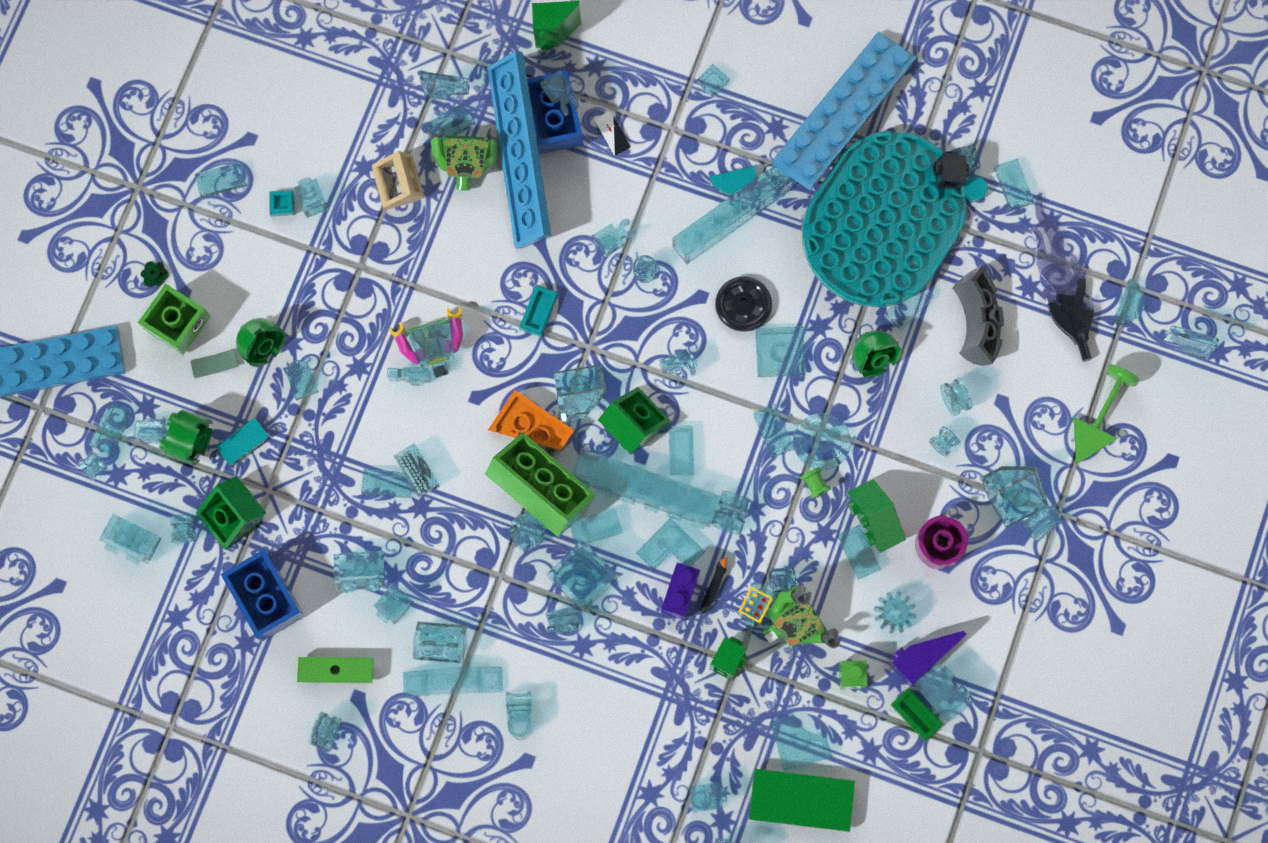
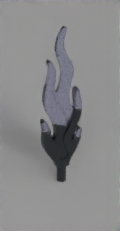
[1031,193,1094,362]

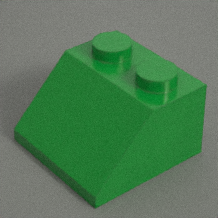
[532,1,581,50]
[598,387,671,454]
[196,476,266,550]

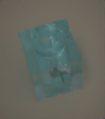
[689,782,727,813]

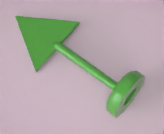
[1073,364,1140,464]

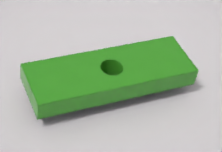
[297,657,374,683]

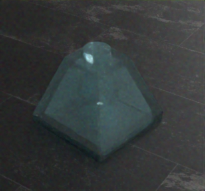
[554,364,606,421]
[981,466,1049,528]

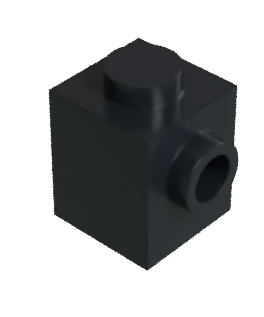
[933,151,969,190]

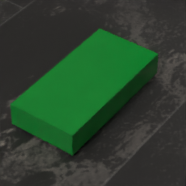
[890,687,944,742]

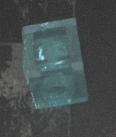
[659,349,698,377]
[284,360,319,401]

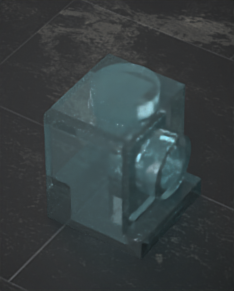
[294,178,329,218]

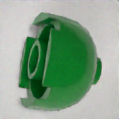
[235,318,285,367]
[852,331,902,378]

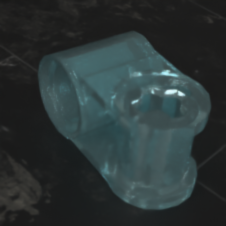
[506,691,532,740]

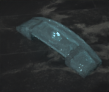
[403,667,503,698]

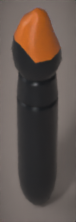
[701,557,728,614]

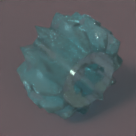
[874,592,916,634]

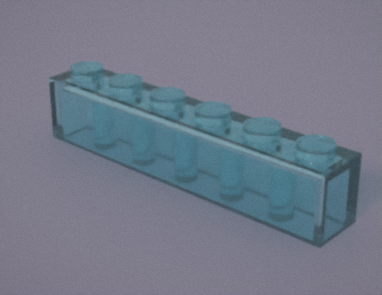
[672,166,800,265]
[572,448,720,529]

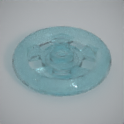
[793,413,851,470]

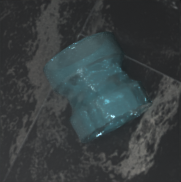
[170,514,196,543]

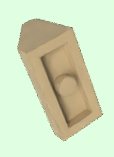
[371,151,424,210]

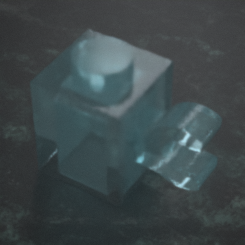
[373,583,414,625]

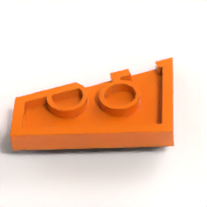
[488,390,575,451]

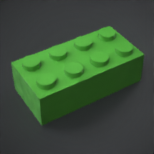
[485,432,596,537]

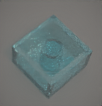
[547,540,618,613]

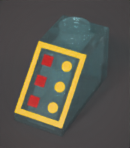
[737,582,775,627]

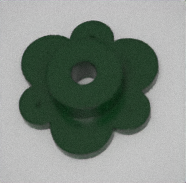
[141,261,169,287]

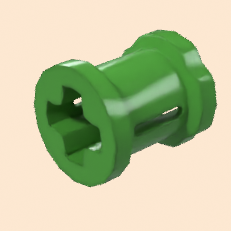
[800,467,831,499]

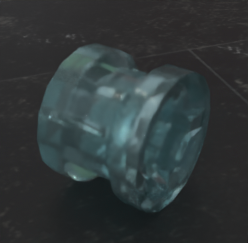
[633,255,657,283]
[929,426,960,457]
[77,450,108,480]

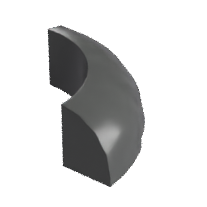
[952,266,1004,366]

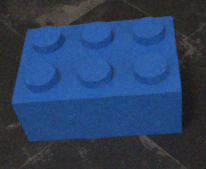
[527,70,584,155]
[221,549,305,641]

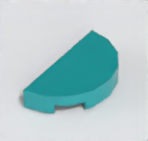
[709,166,756,196]

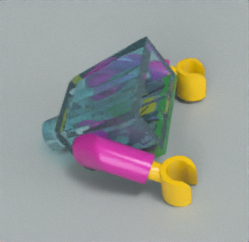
[389,306,463,378]

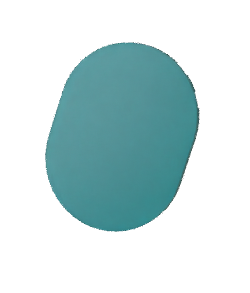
[802,131,967,307]

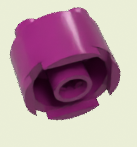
[915,516,968,569]

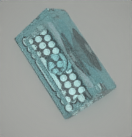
[393,443,441,497]

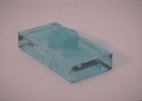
[89,401,133,455]

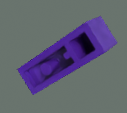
[890,631,967,687]

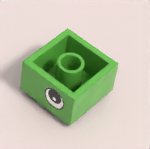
[137,284,211,355]

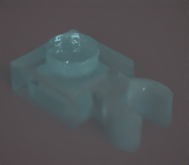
[540,70,579,115]
[592,218,636,258]
[387,367,431,386]

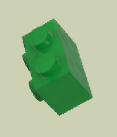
[709,636,748,680]

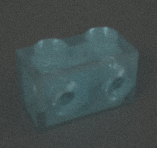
[99,514,162,565]
[333,551,386,593]
[413,621,467,664]
[914,664,972,723]

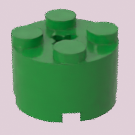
[159,410,213,465]

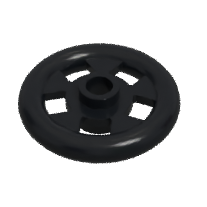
[715,276,772,332]

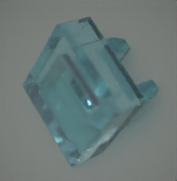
[951,144,981,171]

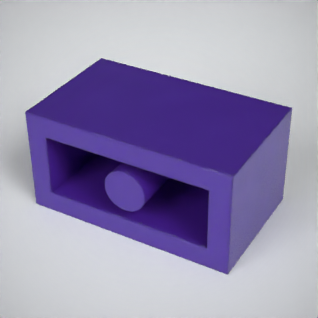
[661,562,700,621]

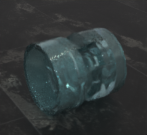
[711,491,752,535]

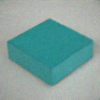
[269,190,295,216]

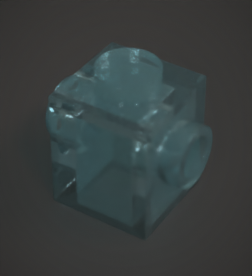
[506,512,546,553]

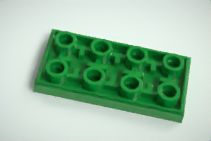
[749,768,855,832]

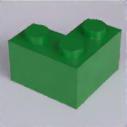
[847,479,906,553]

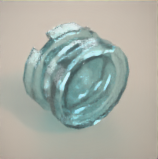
[940,378,973,416]
[546,608,582,634]
[309,711,341,751]

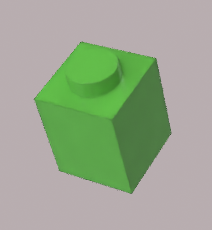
[839,661,867,689]

